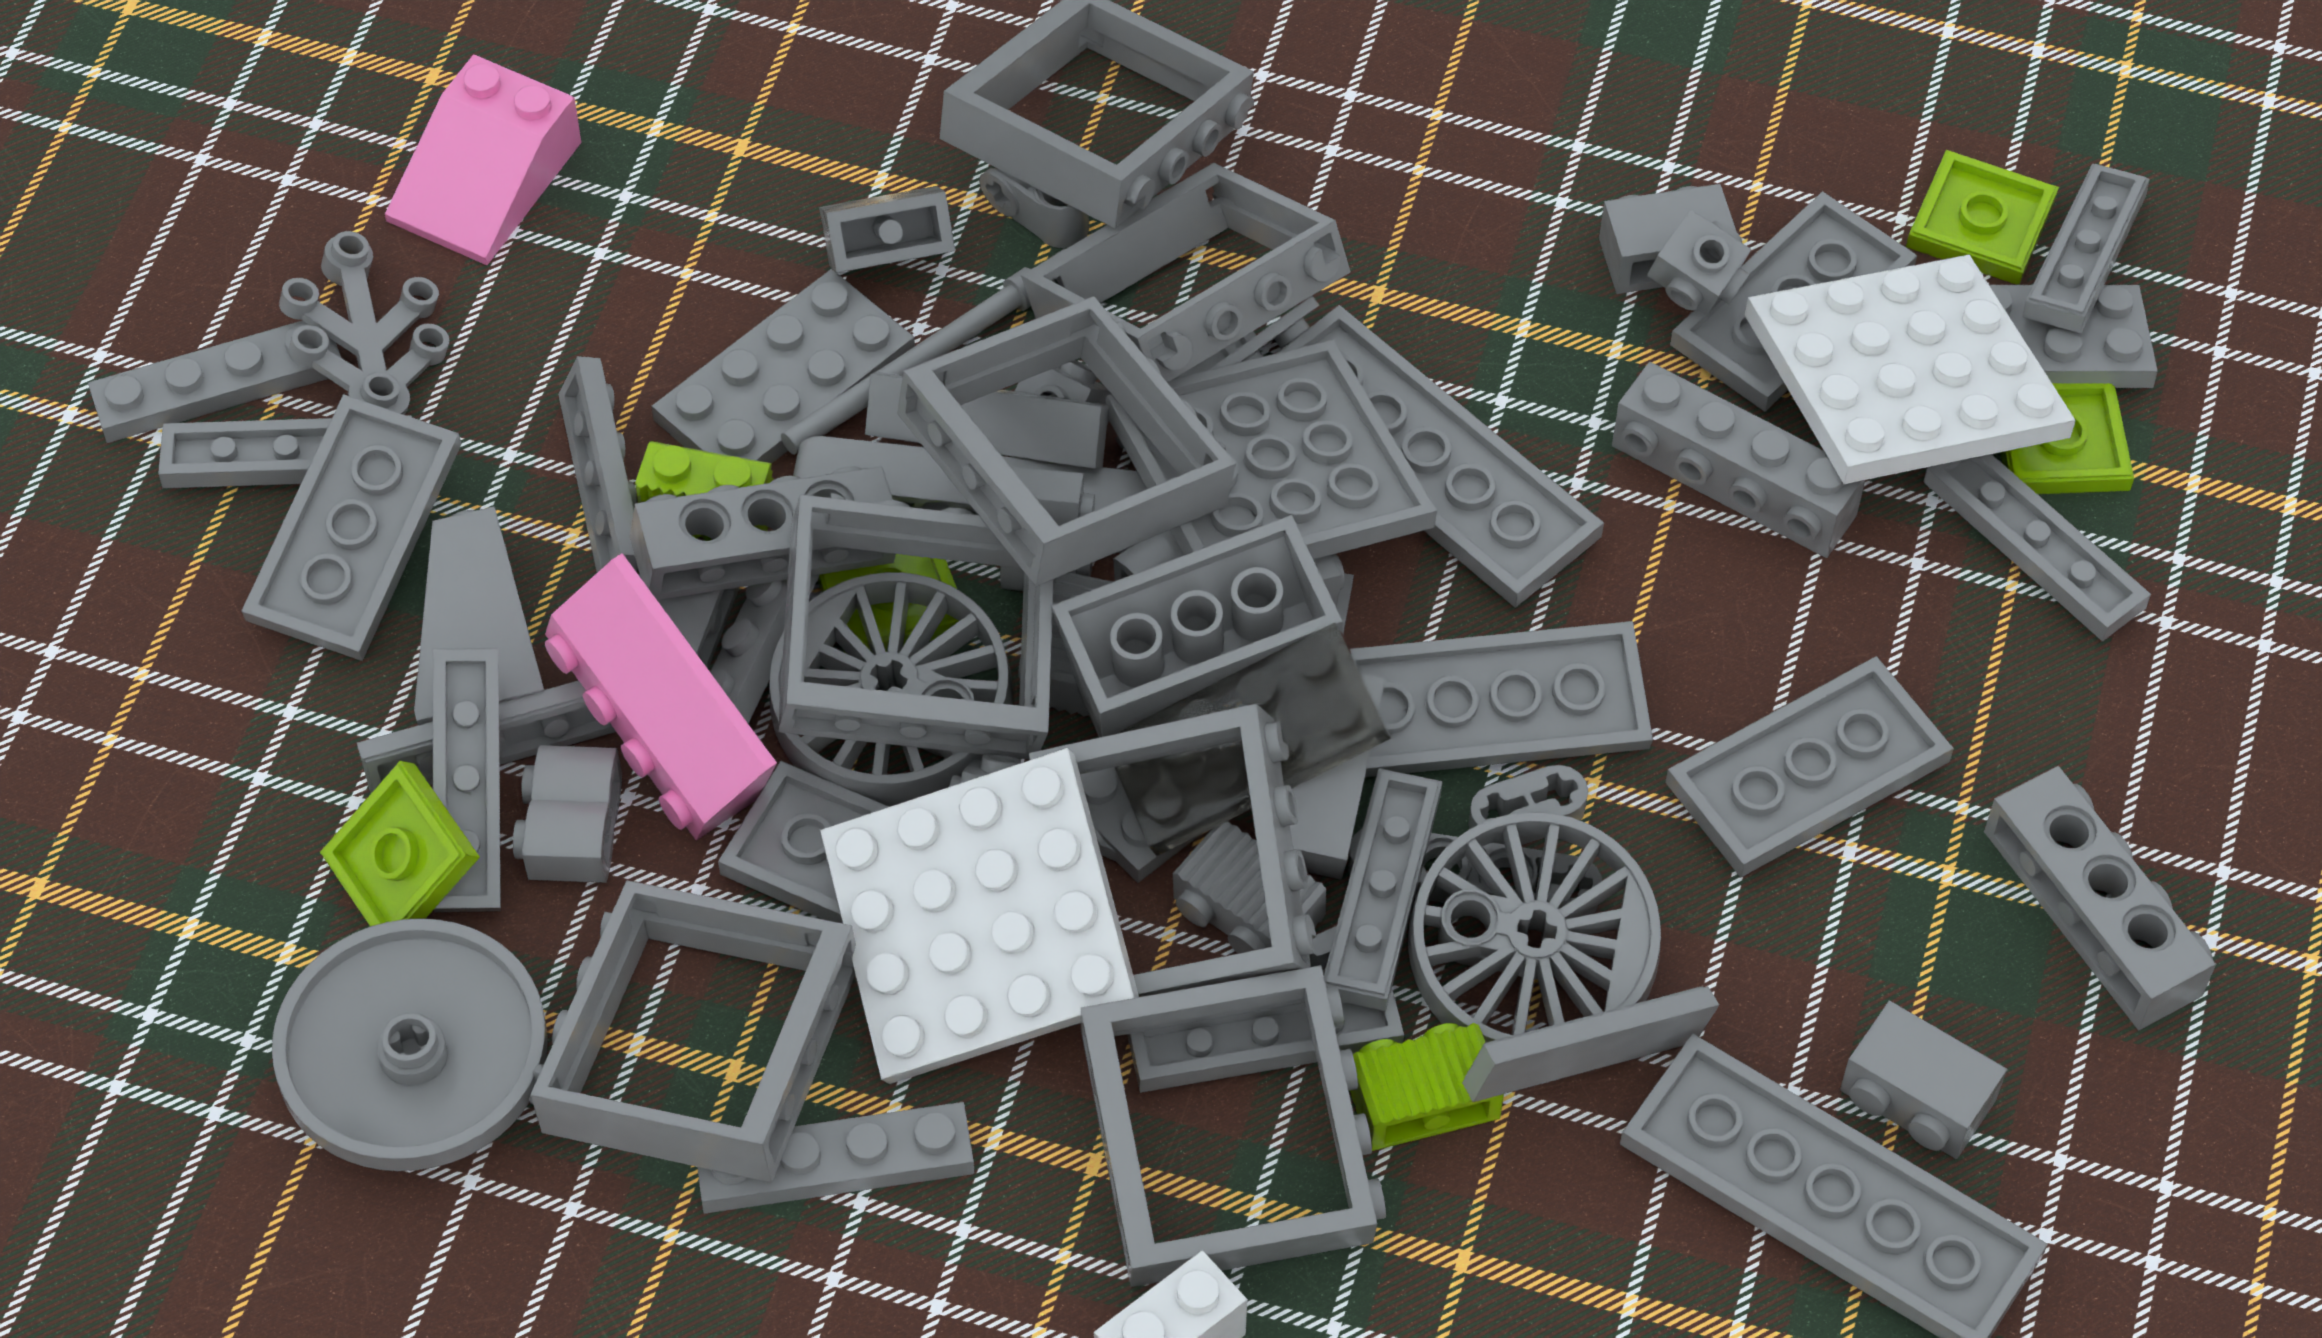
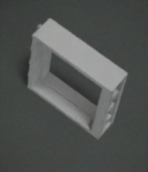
[939,0,1254,229]
[1021,163,1351,383]
[897,296,1236,586]
[778,493,1054,759]
[1029,704,1317,997]
[529,880,856,1183]
[1081,965,1386,1287]

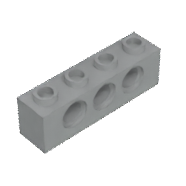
[630,466,896,600]
[1984,766,2216,1031]

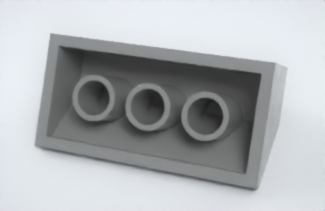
[1051,515,1343,738]

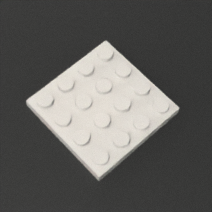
[1744,255,2075,484]
[820,748,1139,1084]

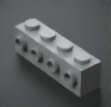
[1612,361,1865,558]

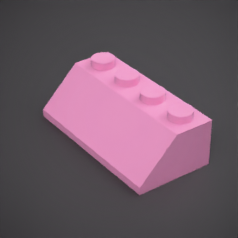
[545,553,777,841]

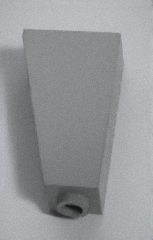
[414,506,544,725]

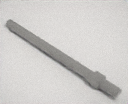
[781,249,1065,455]

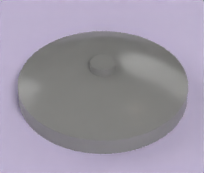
[272,919,548,1171]

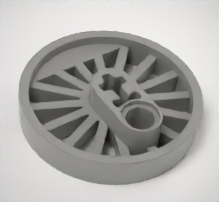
[769,572,1013,807]
[1408,812,1661,1043]

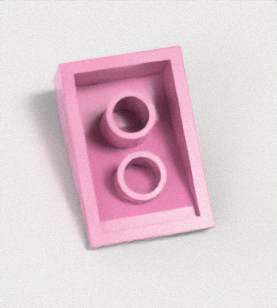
[385,54,581,265]

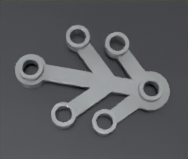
[279,231,449,415]

